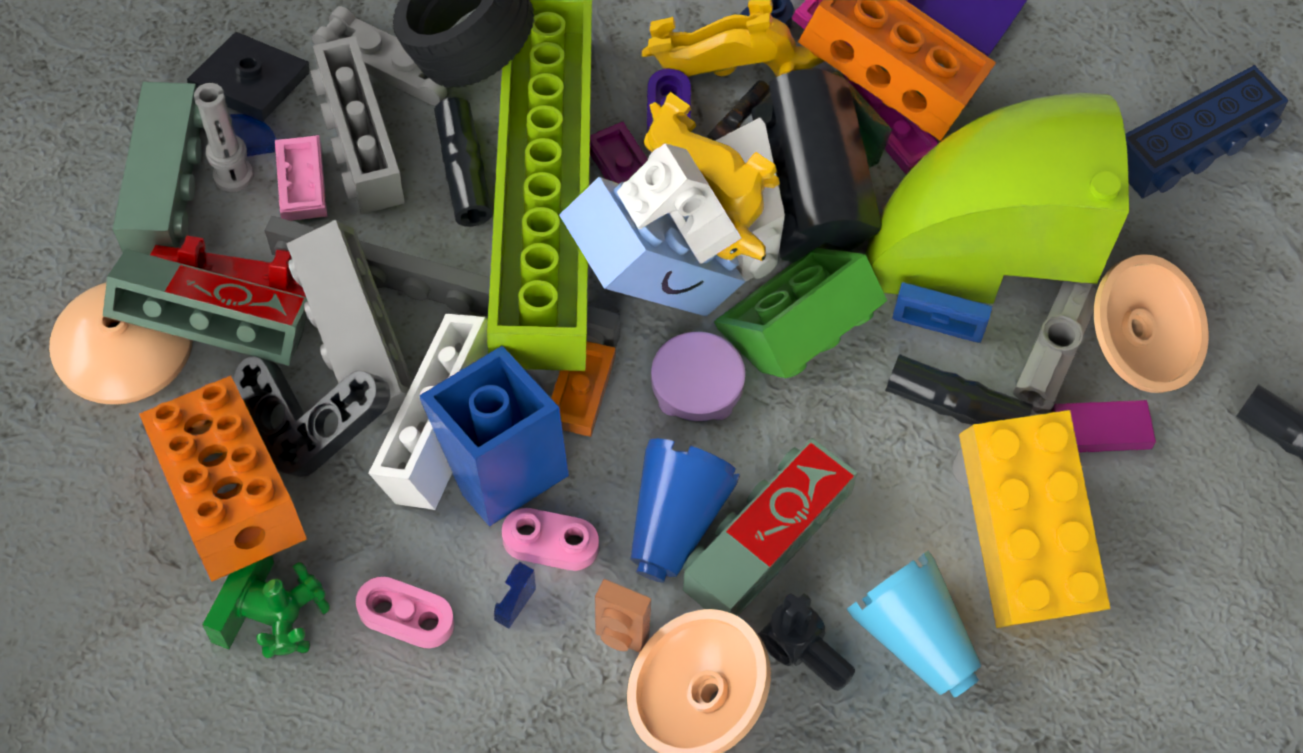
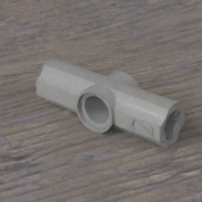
[1013,281,1097,411]

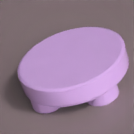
[651,332,745,421]

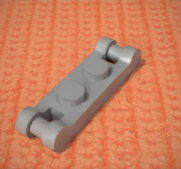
[312,6,448,106]

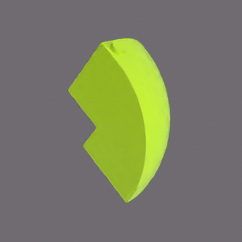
[865,93,1129,304]

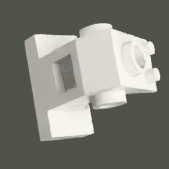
[617,143,741,264]

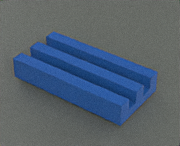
[892,282,993,343]

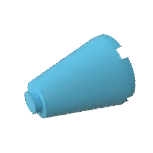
[847,550,981,698]

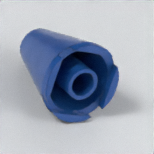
[630,438,740,583]

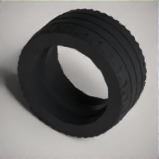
[393,0,534,88]

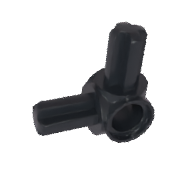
[758,593,855,691]

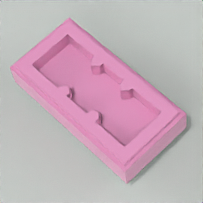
[275,135,327,221]

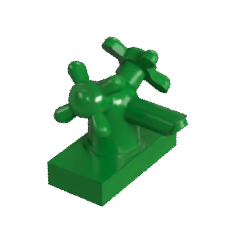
[202,555,330,658]

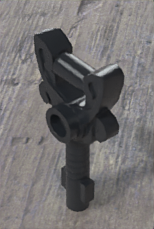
[706,80,770,141]

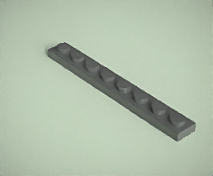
[264,216,620,348]

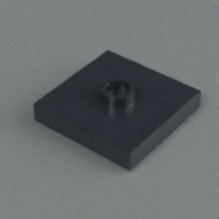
[187,32,309,122]

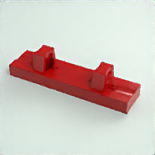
[150,236,306,297]

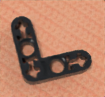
[234,356,390,477]

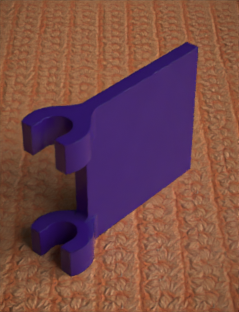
[906,0,1027,57]

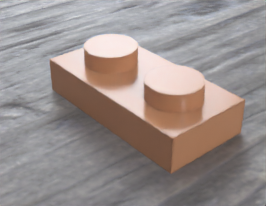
[595,579,651,653]

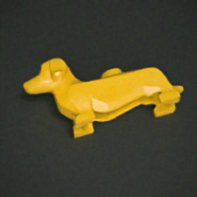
[642,0,825,77]
[644,92,780,261]

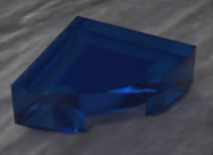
[230,114,276,157]
[494,561,536,629]

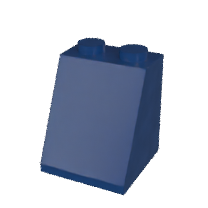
[419,346,569,527]

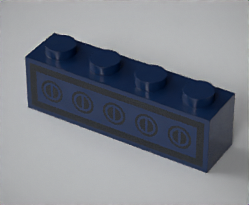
[1125,65,1289,199]

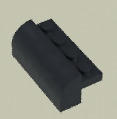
[751,69,882,263]

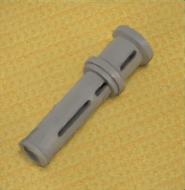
[194,83,253,192]

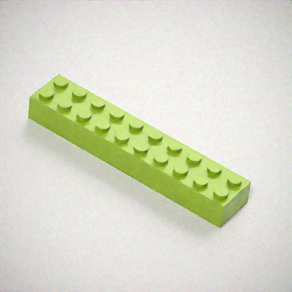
[487,0,592,371]

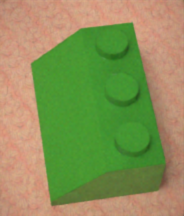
[714,248,887,379]

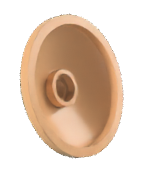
[1094,254,1209,393]
[49,283,193,404]
[627,609,771,753]

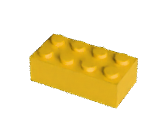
[959,410,1111,628]

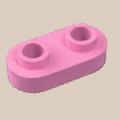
[502,508,599,571]
[356,577,454,648]

